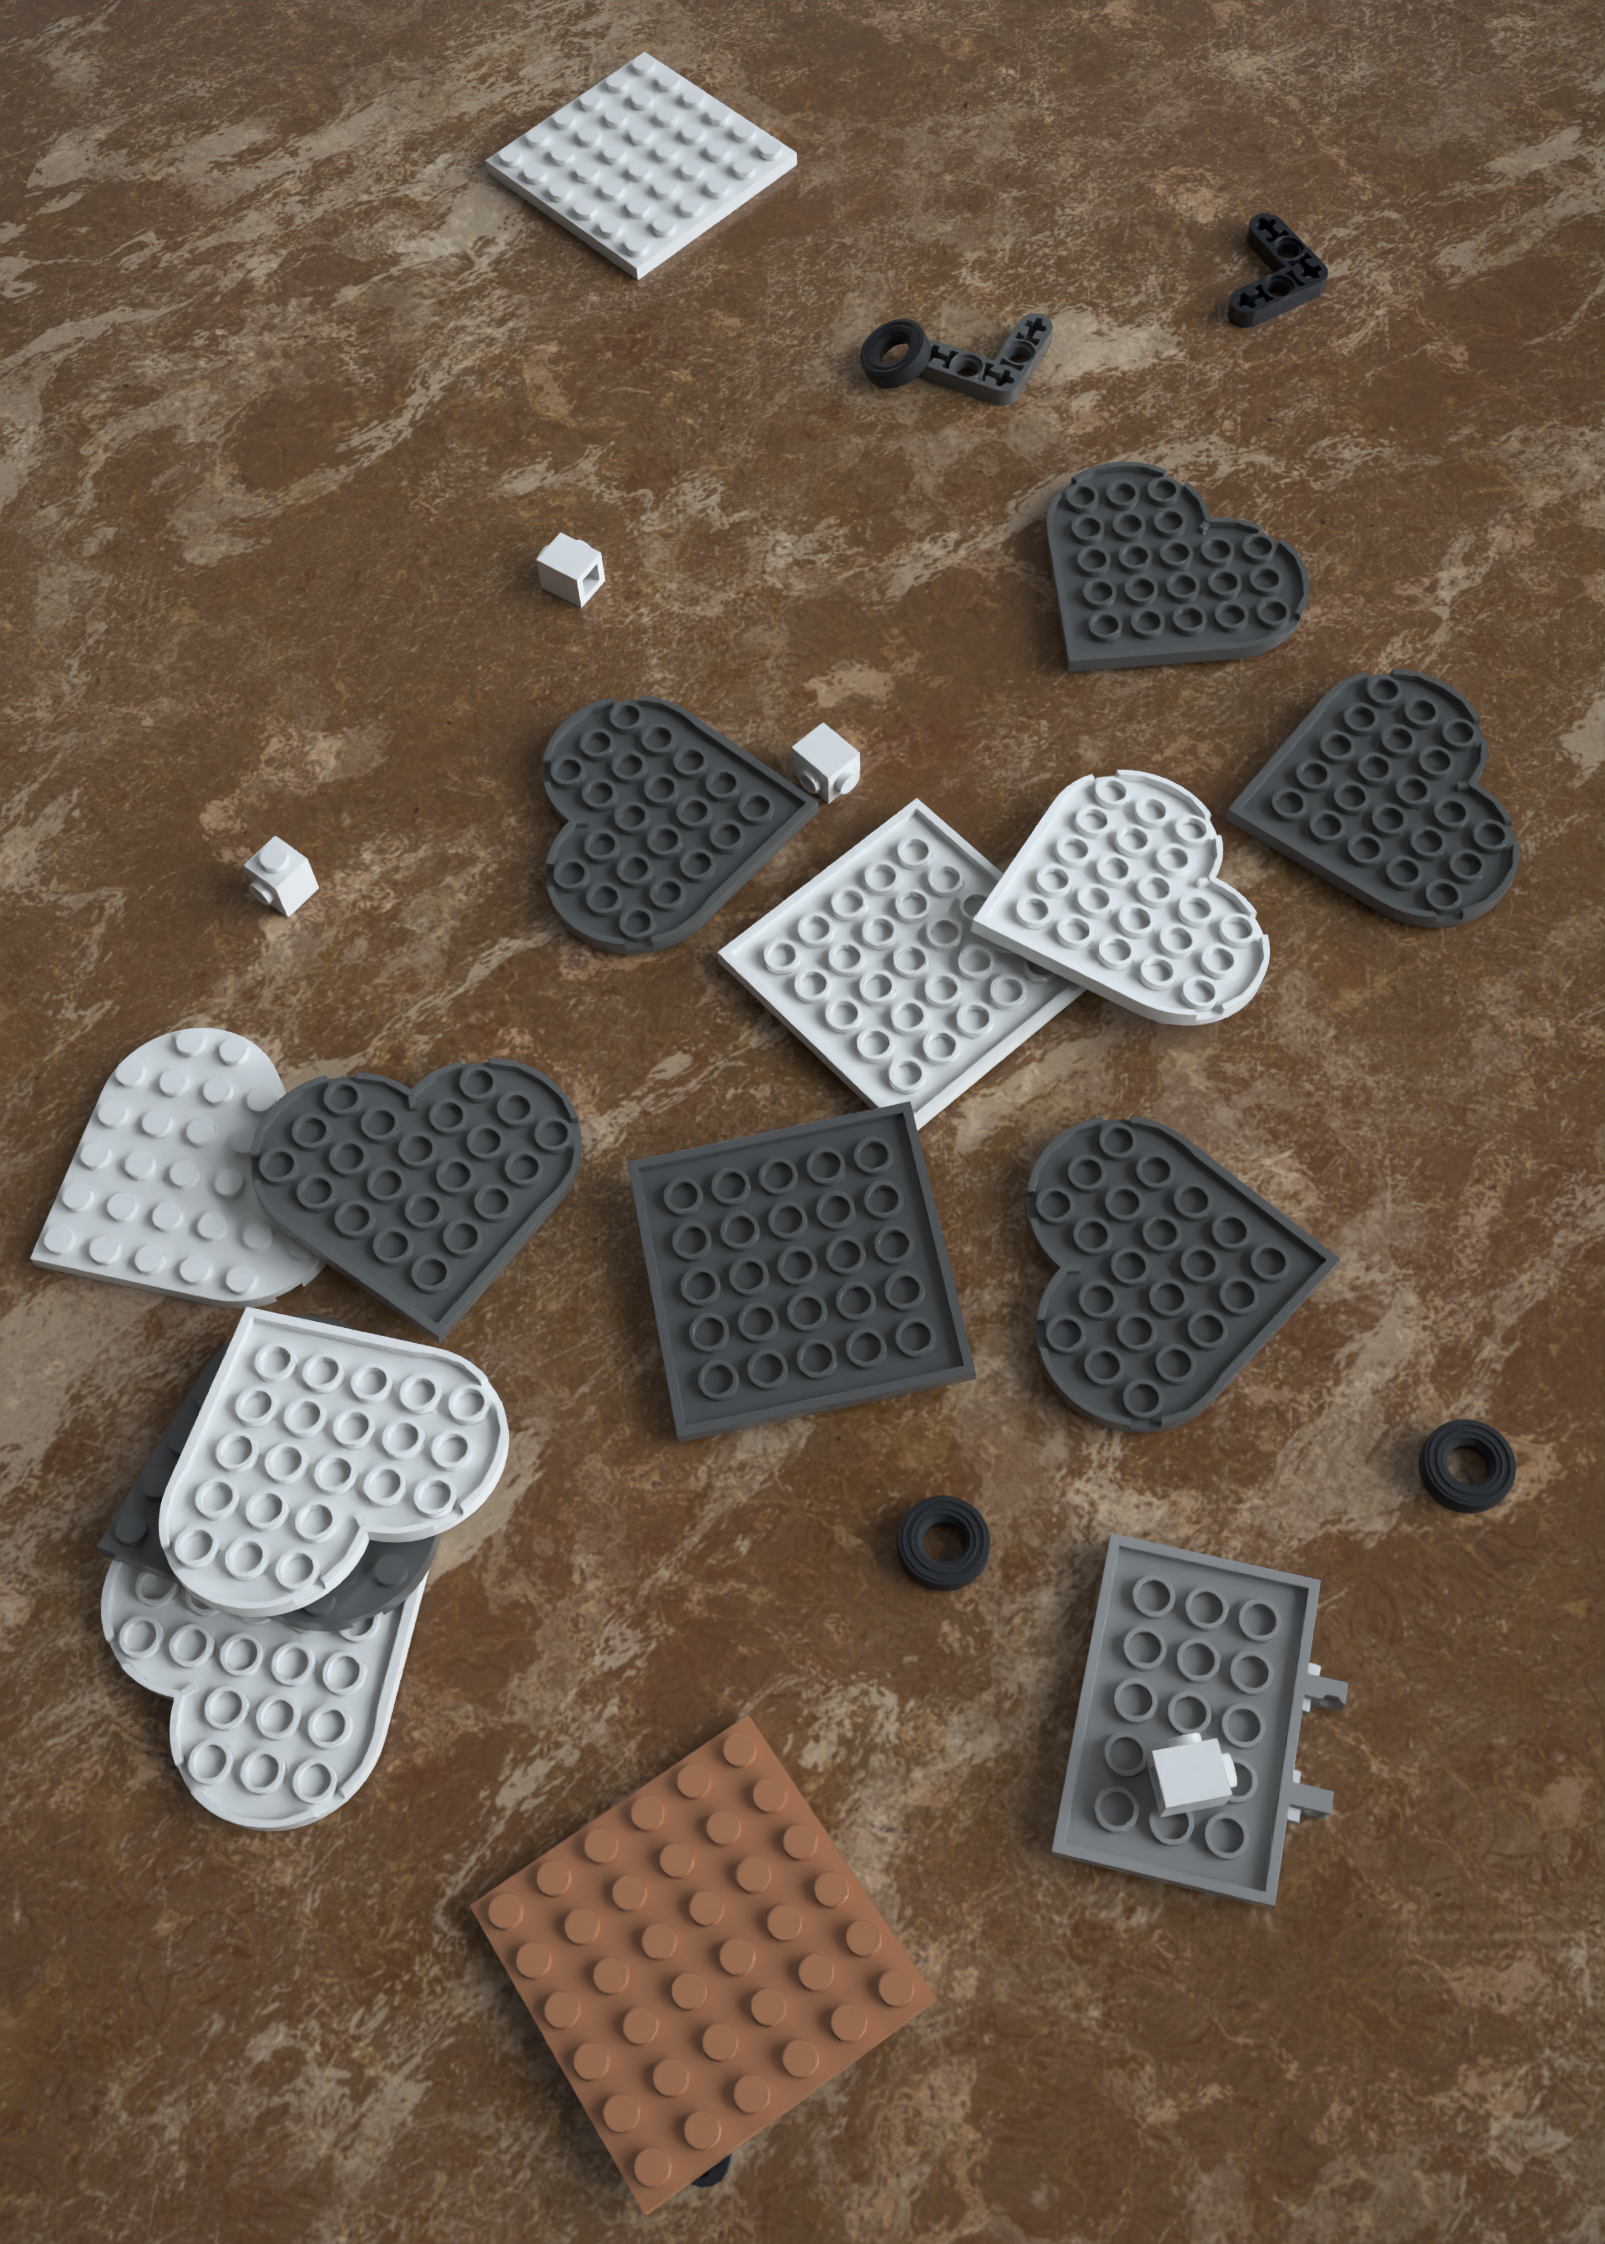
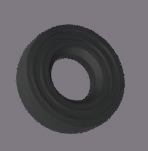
[860,319,931,388]
[1419,1419,1516,1514]
[897,1495,991,1591]

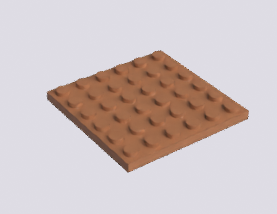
[469,1715,937,2216]

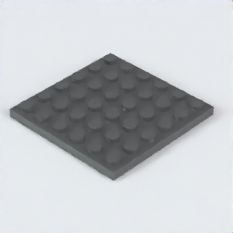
[627,1101,976,1443]

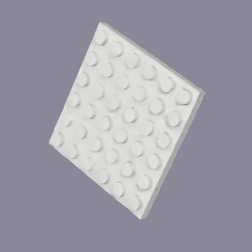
[485,52,797,280]
[717,798,1087,1131]

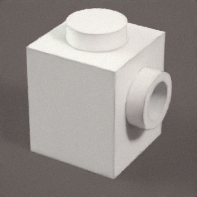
[536,532,605,608]
[792,722,860,804]
[244,836,319,917]
[1146,1733,1237,1817]

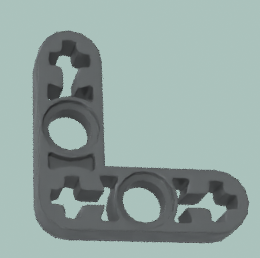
[918,313,1053,406]

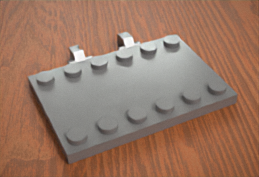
[1050,1533,1348,1909]

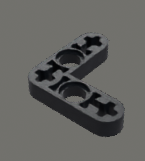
[1227,213,1328,328]

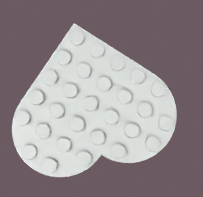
[970,770,1270,1025]
[30,1028,327,1309]
[159,1307,509,1617]
[101,1559,429,1831]

